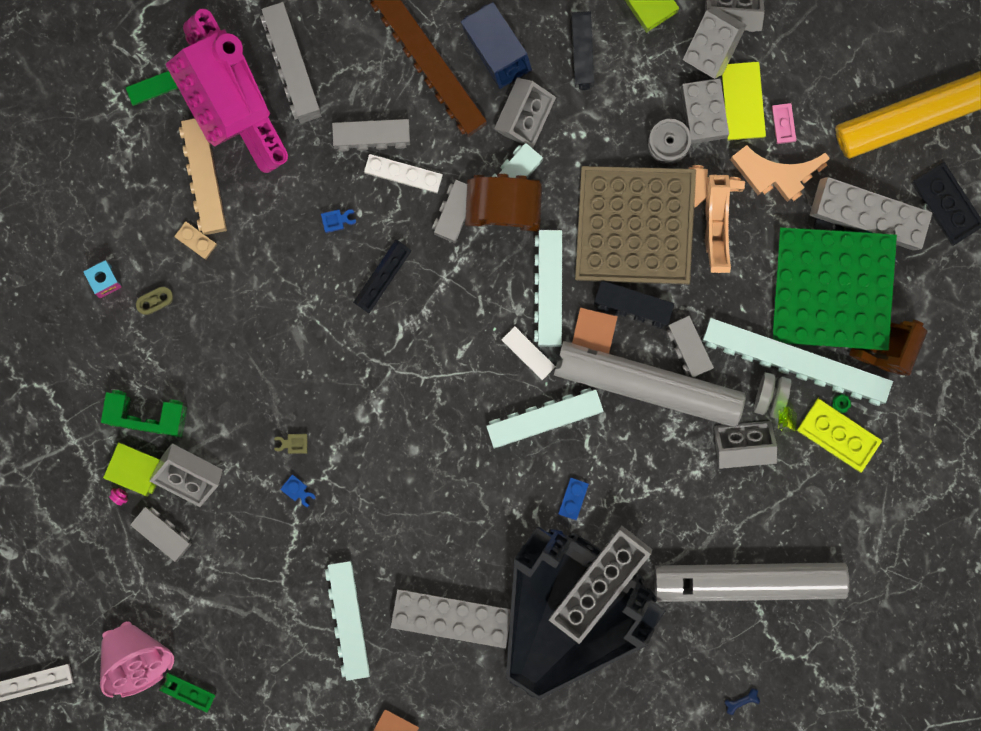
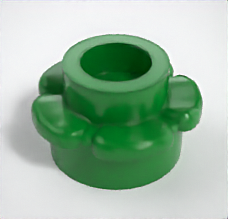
[832,394,851,413]

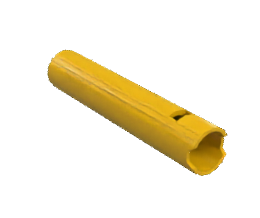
[835,71,981,159]

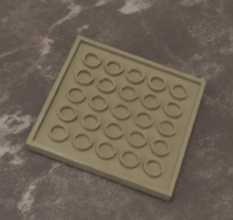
[575,166,696,285]

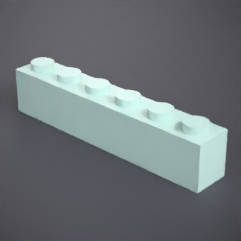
[534,230,562,347]
[486,388,603,449]
[325,561,370,681]

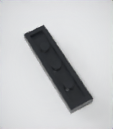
[353,240,411,314]

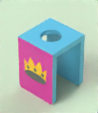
[84,260,122,298]

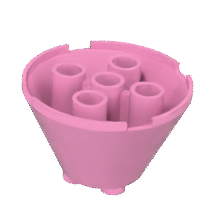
[100,622,174,698]

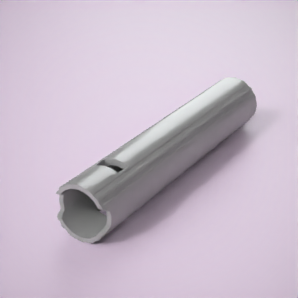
[553,341,746,427]
[654,563,849,602]

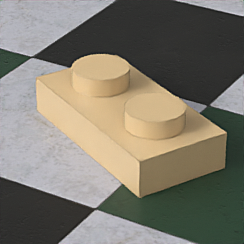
[174,222,217,260]

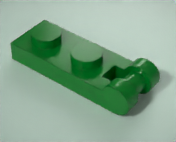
[159,672,216,713]

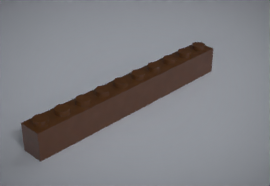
[369,0,487,137]

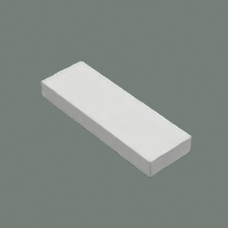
[502,327,556,380]

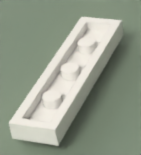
[364,154,443,194]
[0,664,74,702]

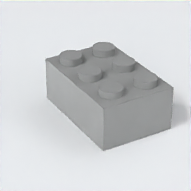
[683,7,747,79]
[681,79,729,144]

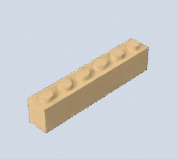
[179,119,227,235]

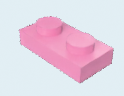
[772,103,796,144]

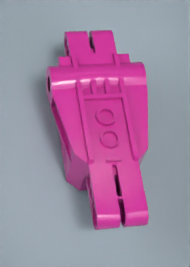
[165,9,288,173]

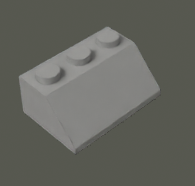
[705,0,764,32]
[494,78,556,148]
[714,421,777,469]
[150,443,222,507]

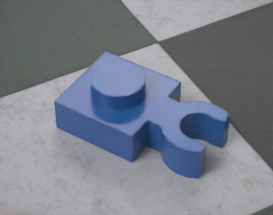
[321,210,356,233]
[280,474,316,507]

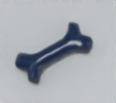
[725,688,760,715]

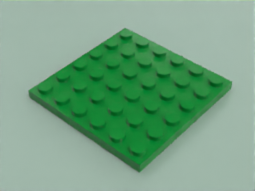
[773,227,897,350]

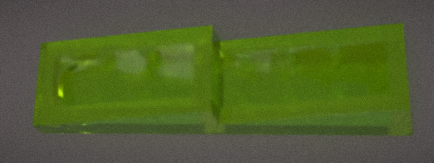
[778,407,797,432]

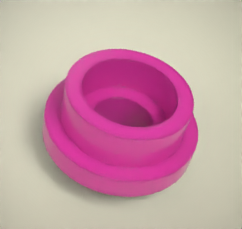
[109,488,128,506]

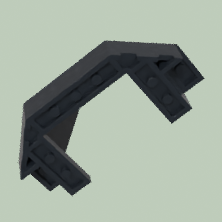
[506,527,666,700]

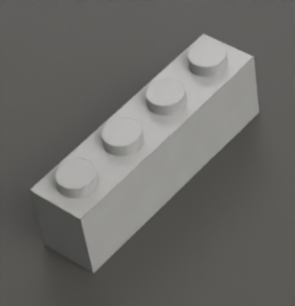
[332,119,410,152]

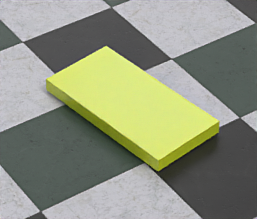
[722,62,766,141]
[796,399,882,473]

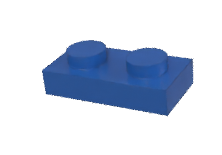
[558,478,589,520]

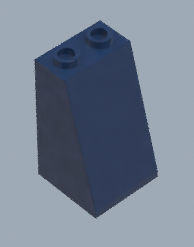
[461,2,532,89]

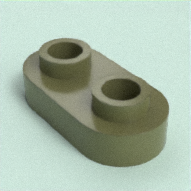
[136,287,173,315]

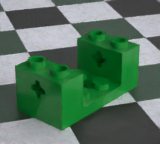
[101,390,187,438]

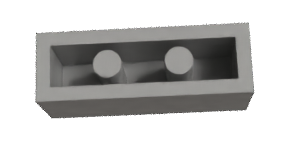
[432,180,467,243]
[666,316,714,378]
[131,507,192,562]

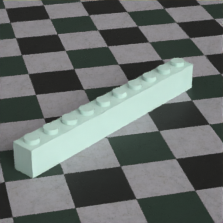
[702,318,893,406]

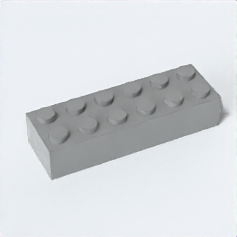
[260,2,322,124]
[809,177,932,251]
[549,525,653,644]
[391,589,511,648]

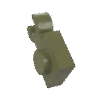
[274,434,308,454]

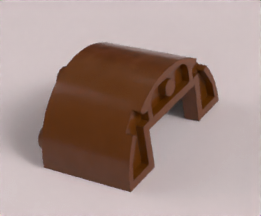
[465,174,542,232]
[849,319,927,376]

